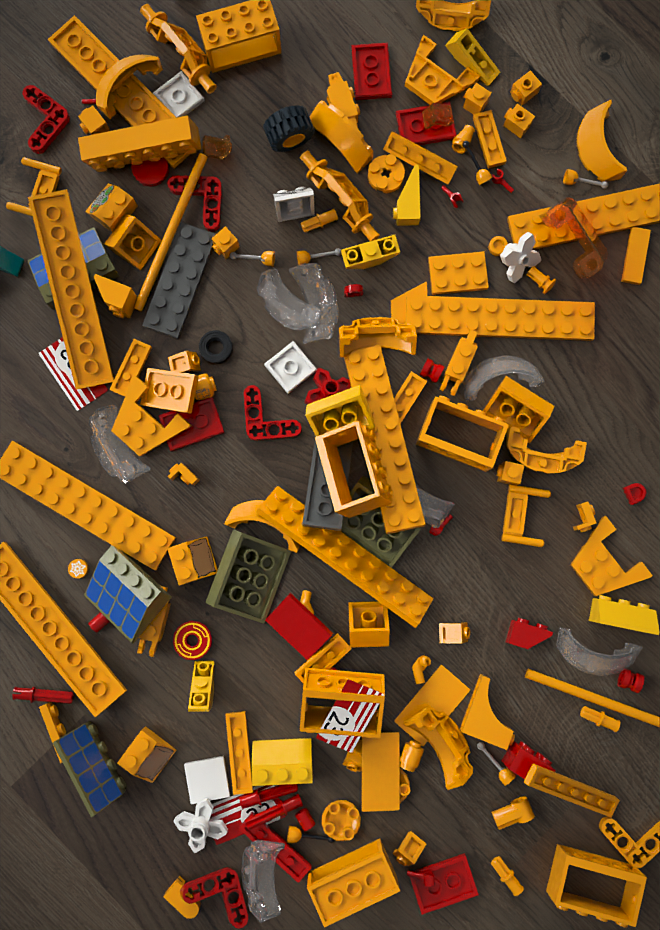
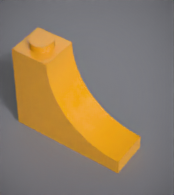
[460,674,515,750]

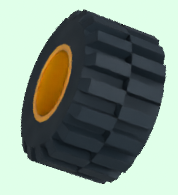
[263,105,315,152]

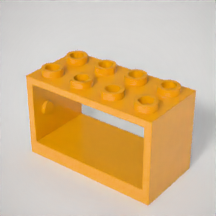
[196,0,282,73]
[415,396,509,472]
[315,421,393,518]
[300,668,385,738]
[307,838,400,927]
[546,844,647,928]

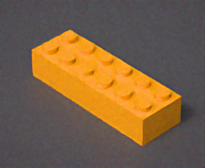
[78,115,202,172]

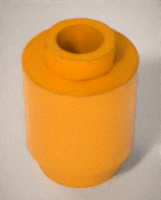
[400,740,424,772]

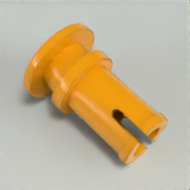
[526,266,557,294]

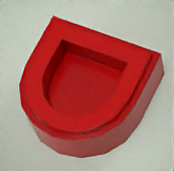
[344,284,363,297]
[622,483,647,506]

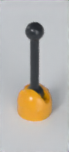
[462,140,492,185]
[287,826,335,843]

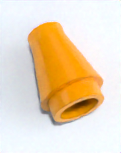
[452,125,475,154]

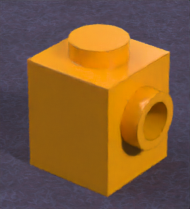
[510,70,542,106]
[463,83,492,114]
[503,104,535,138]
[78,105,110,135]
[211,226,240,259]
[496,461,524,485]

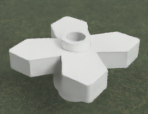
[500,232,541,283]
[174,798,228,853]

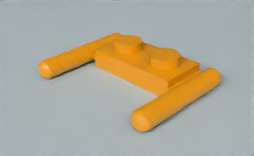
[6,157,62,216]
[502,484,551,547]

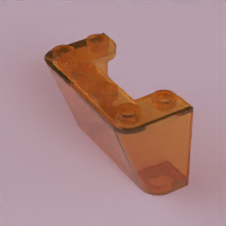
[539,197,608,279]

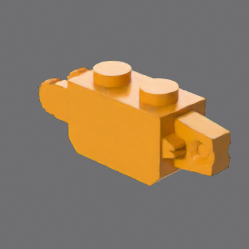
[327,72,360,128]
[439,330,478,396]
[137,586,171,657]

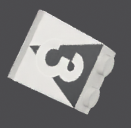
[273,187,315,222]

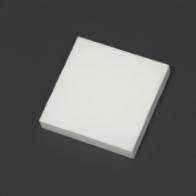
[153,71,205,118]
[264,341,317,394]
[184,756,230,804]

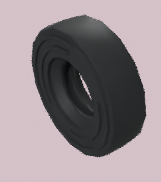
[199,330,233,364]

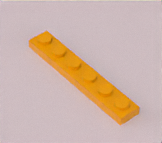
[524,763,620,818]

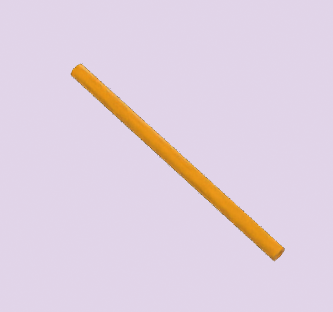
[133,153,208,312]
[525,669,660,728]

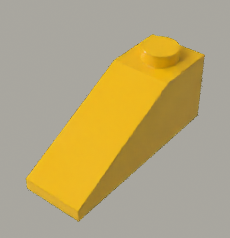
[445,28,500,86]
[393,164,420,226]

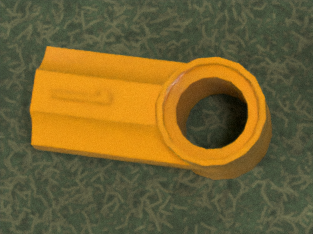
[492,796,535,830]

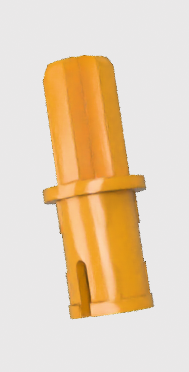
[301,209,338,232]
[580,706,621,732]
[491,856,524,896]

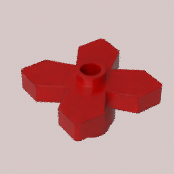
[304,368,351,404]

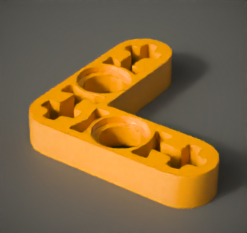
[599,816,660,868]

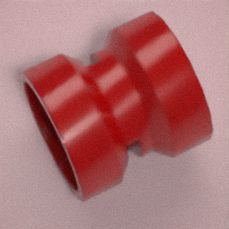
[420,358,445,383]
[617,668,644,693]

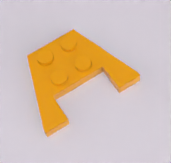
[404,35,481,107]
[111,376,192,456]
[571,516,653,596]

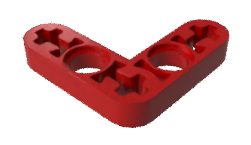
[22,85,70,154]
[167,175,222,232]
[244,385,302,441]
[180,867,248,929]

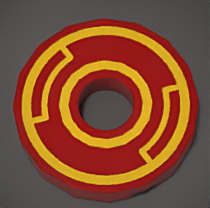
[173,621,212,660]

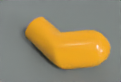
[300,590,314,614]
[412,655,431,684]

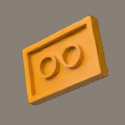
[428,251,489,295]
[140,368,199,414]

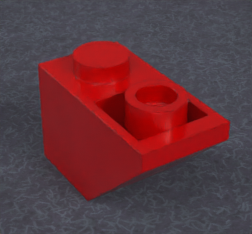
[505,618,553,649]

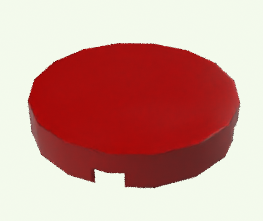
[131,157,169,187]

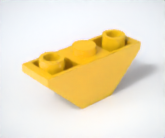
[341,235,400,269]
[188,661,214,712]

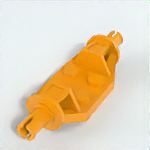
[140,4,217,94]
[300,150,380,242]

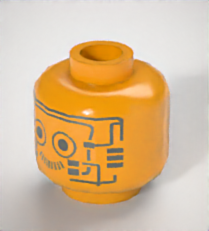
[195,373,217,400]

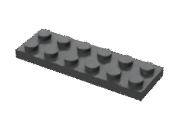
[142,222,216,339]
[302,436,354,531]

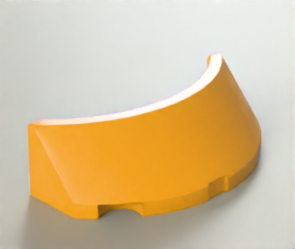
[416,0,491,31]
[96,55,163,119]
[310,100,373,174]
[577,100,627,182]
[339,317,417,357]
[506,427,587,474]
[224,500,300,553]
[403,707,473,790]

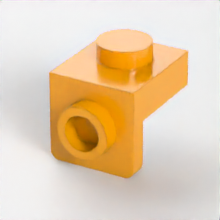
[573,502,596,533]
[343,739,362,772]

